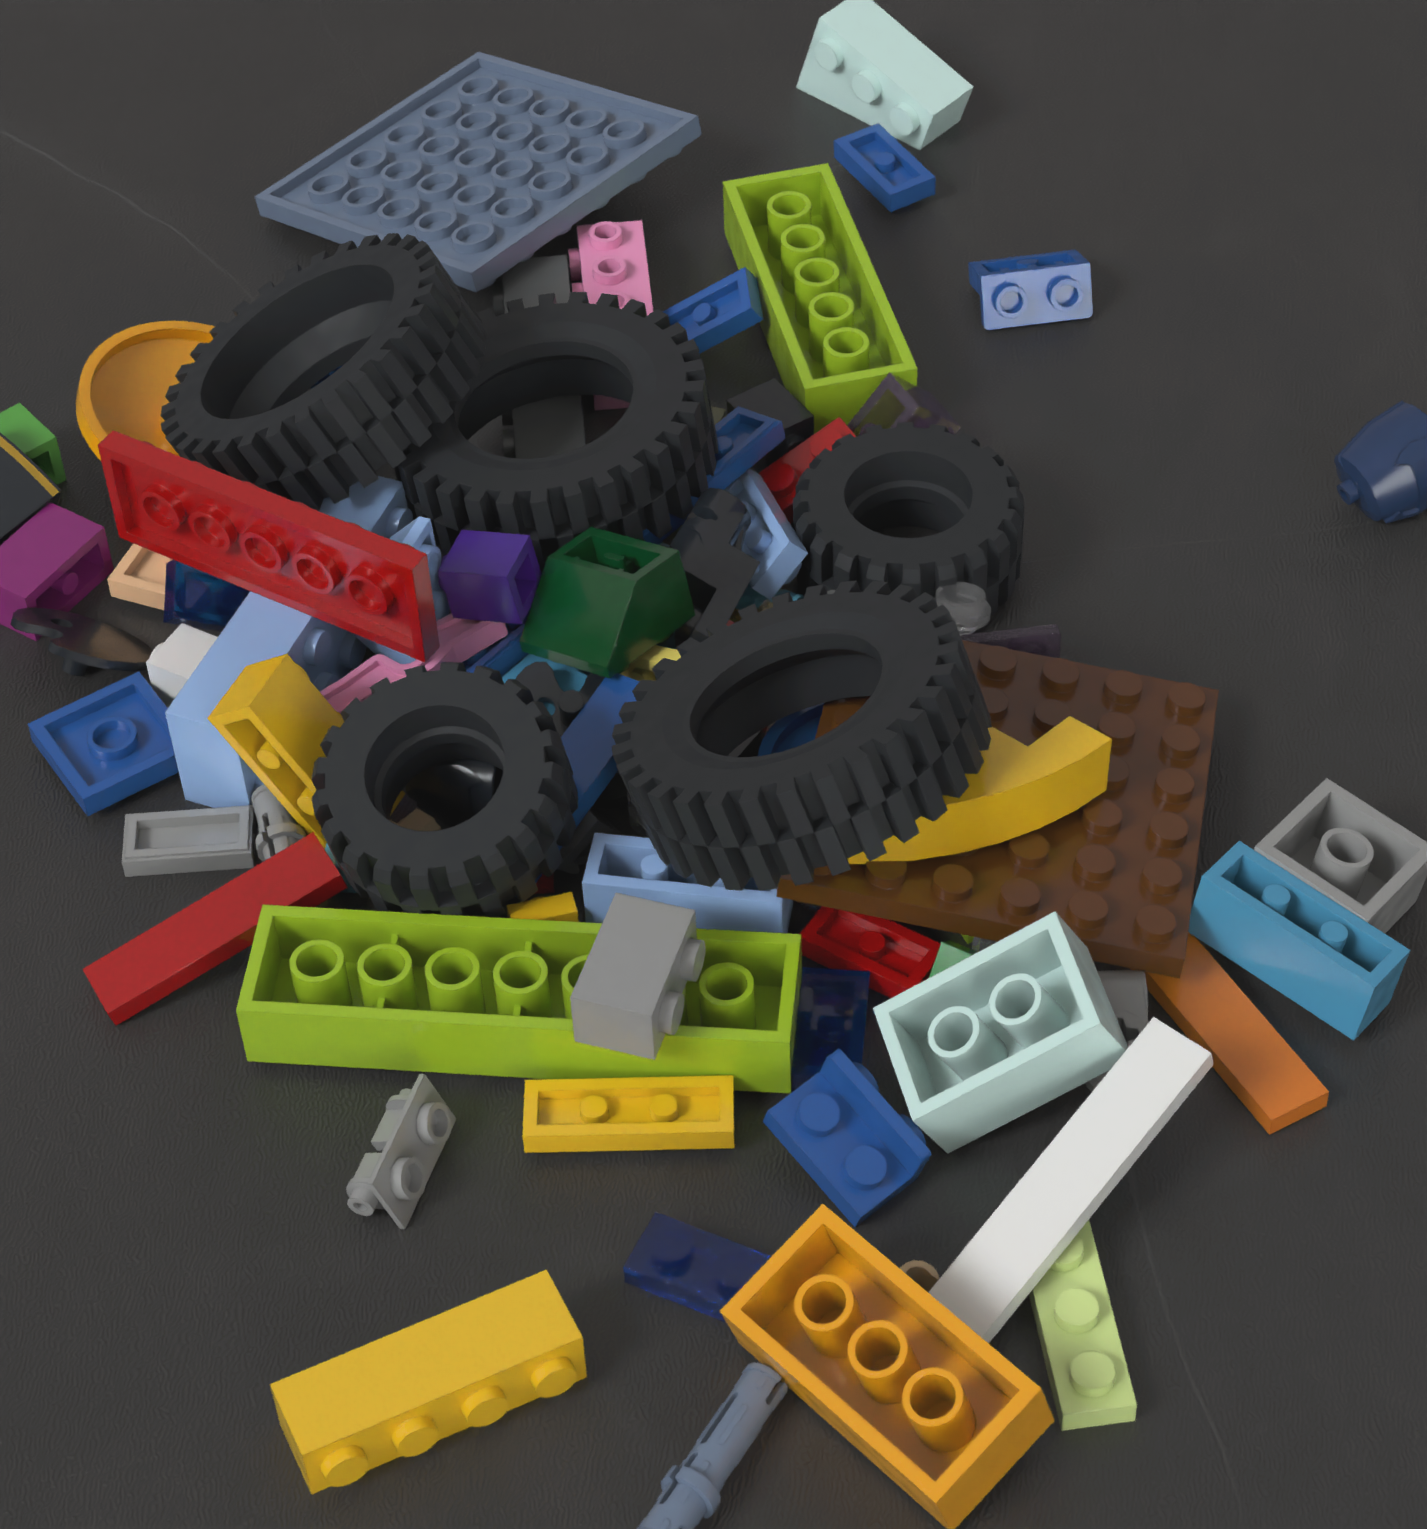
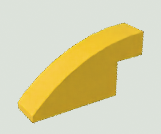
[847,716,1112,864]

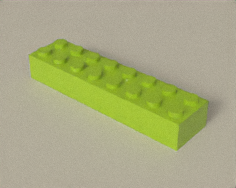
[236,905,802,1094]

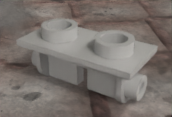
[346,1074,457,1229]

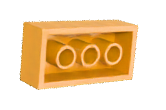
[720,1204,1055,1529]

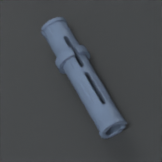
[636,1362,787,1529]

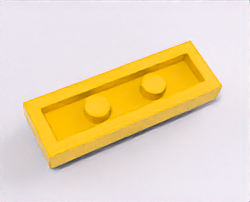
[522,1075,735,1153]

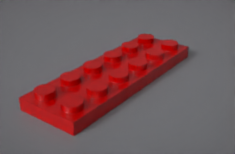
[98,430,440,663]

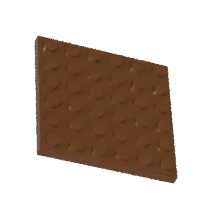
[776,640,1219,978]

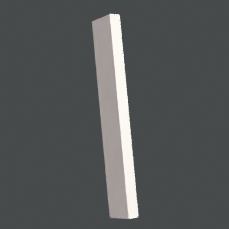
[928,1017,1214,1344]

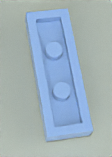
[724,468,808,600]

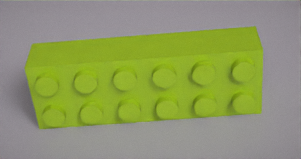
[723,163,918,434]

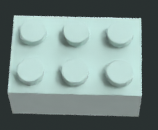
[873,911,1128,1153]

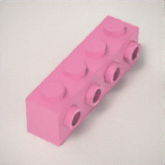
[568,220,653,411]

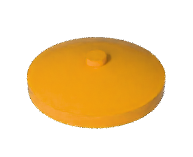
[76,321,215,461]

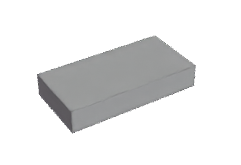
[122,805,256,877]

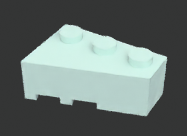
[796,0,973,150]

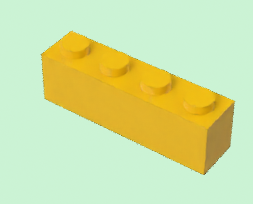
[270,1269,587,1495]

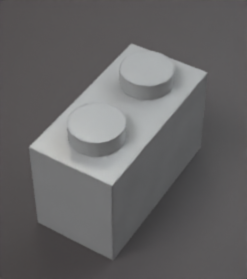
[570,893,706,1060]

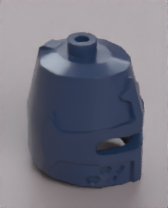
[1334,400,1427,523]

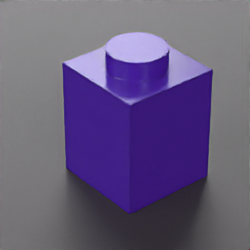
[438,530,542,624]

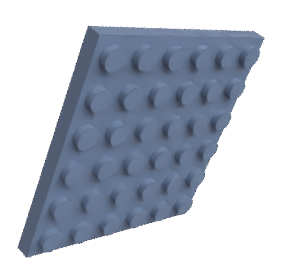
[255,52,702,292]

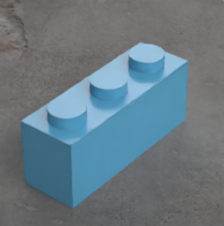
[1188,841,1411,1041]

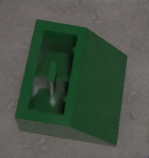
[520,527,696,679]

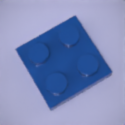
[27,671,179,817]

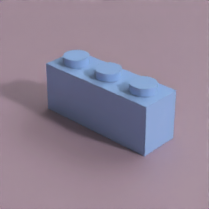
[582,832,793,933]

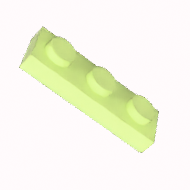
[1029,1220,1137,1431]

